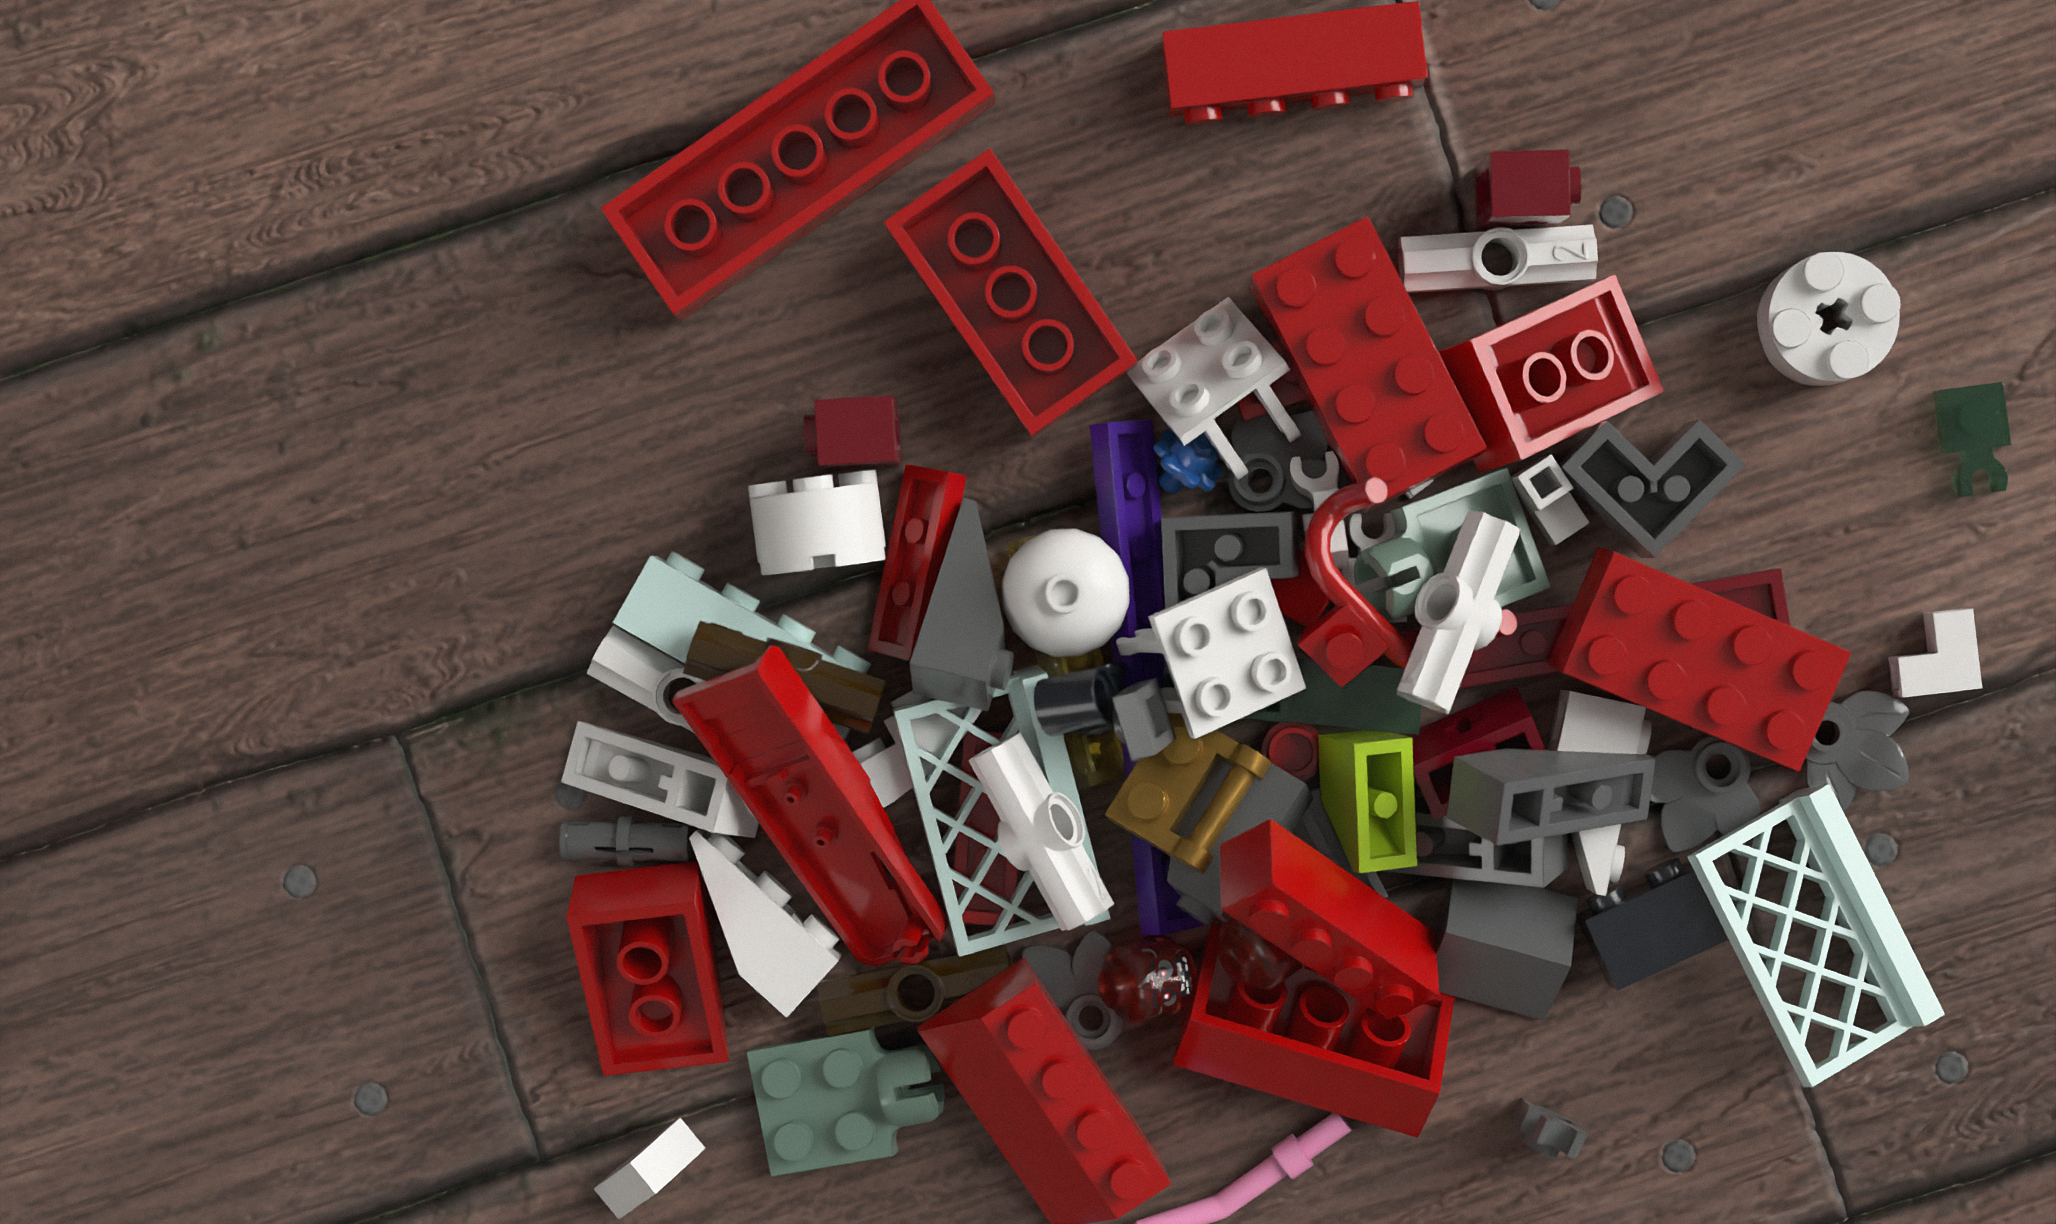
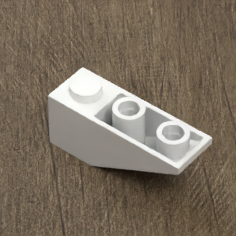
[1548,689,1652,896]
[689,828,842,1018]

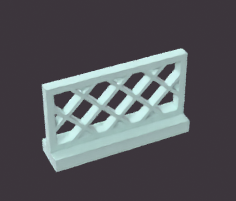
[892,665,1110,957]
[1687,784,1945,1087]

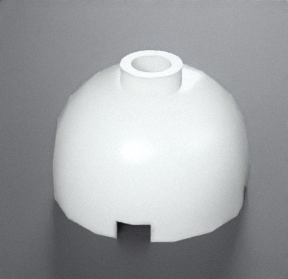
[1001,529,1129,657]

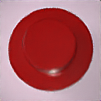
[1261,720,1320,782]

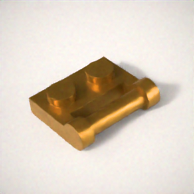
[1105,713,1272,875]

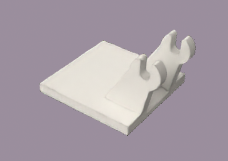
[1127,297,1301,480]
[1116,567,1306,739]

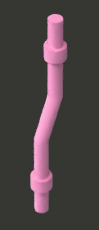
[1132,1113,1352,1224]

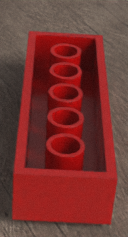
[600,0,996,321]

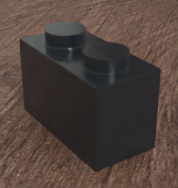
[1576,858,1729,991]

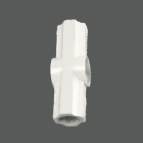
[1398,224,1598,293]
[1397,510,1520,714]
[587,625,705,733]
[968,732,1114,931]

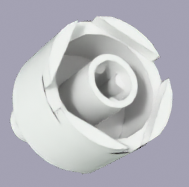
[1757,252,1901,386]
[748,470,886,575]

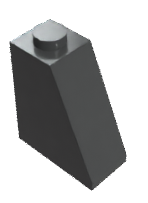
[1167,759,1314,927]

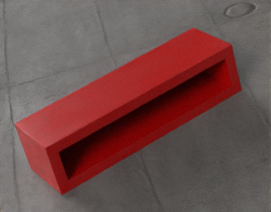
[1161,1,1428,125]
[1220,819,1440,1020]

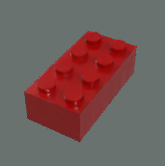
[883,148,1138,438]
[1249,216,1487,513]
[1548,546,1852,772]

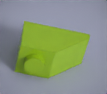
[1318,729,1417,873]

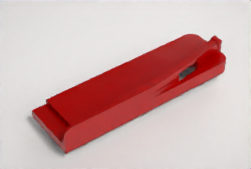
[672,646,948,966]

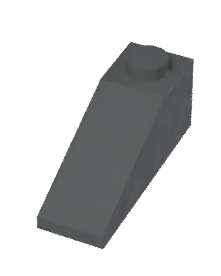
[910,498,1014,711]
[1447,749,1656,846]
[1382,803,1568,887]

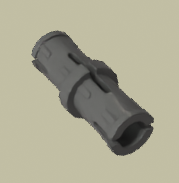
[559,816,693,867]

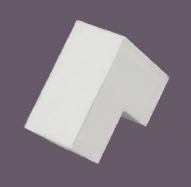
[1511,455,1589,545]
[1888,608,1982,698]
[594,1118,705,1219]

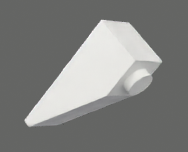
[561,721,759,838]

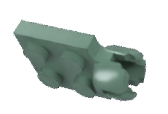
[1354,468,1551,621]
[747,1028,944,1177]

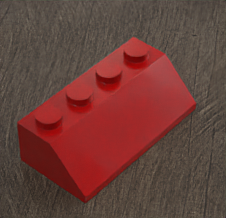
[1172,923,1455,1138]
[917,957,1172,1224]

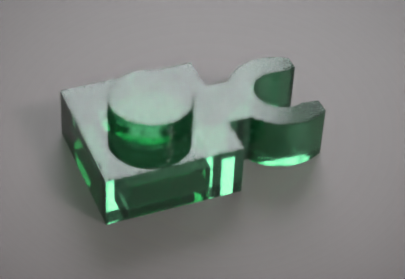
[1933,382,2011,497]

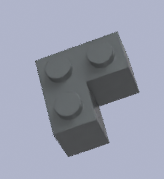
[1557,419,1746,559]
[1161,511,1300,609]

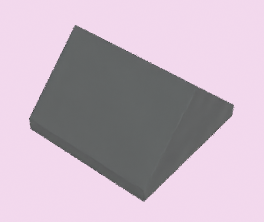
[1435,878,1578,1021]

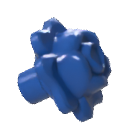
[1153,429,1223,494]

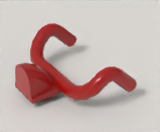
[1298,477,1517,688]

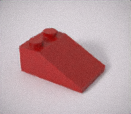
[1438,274,1664,473]
[566,861,729,1076]

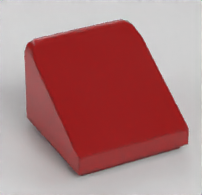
[1270,549,1344,628]

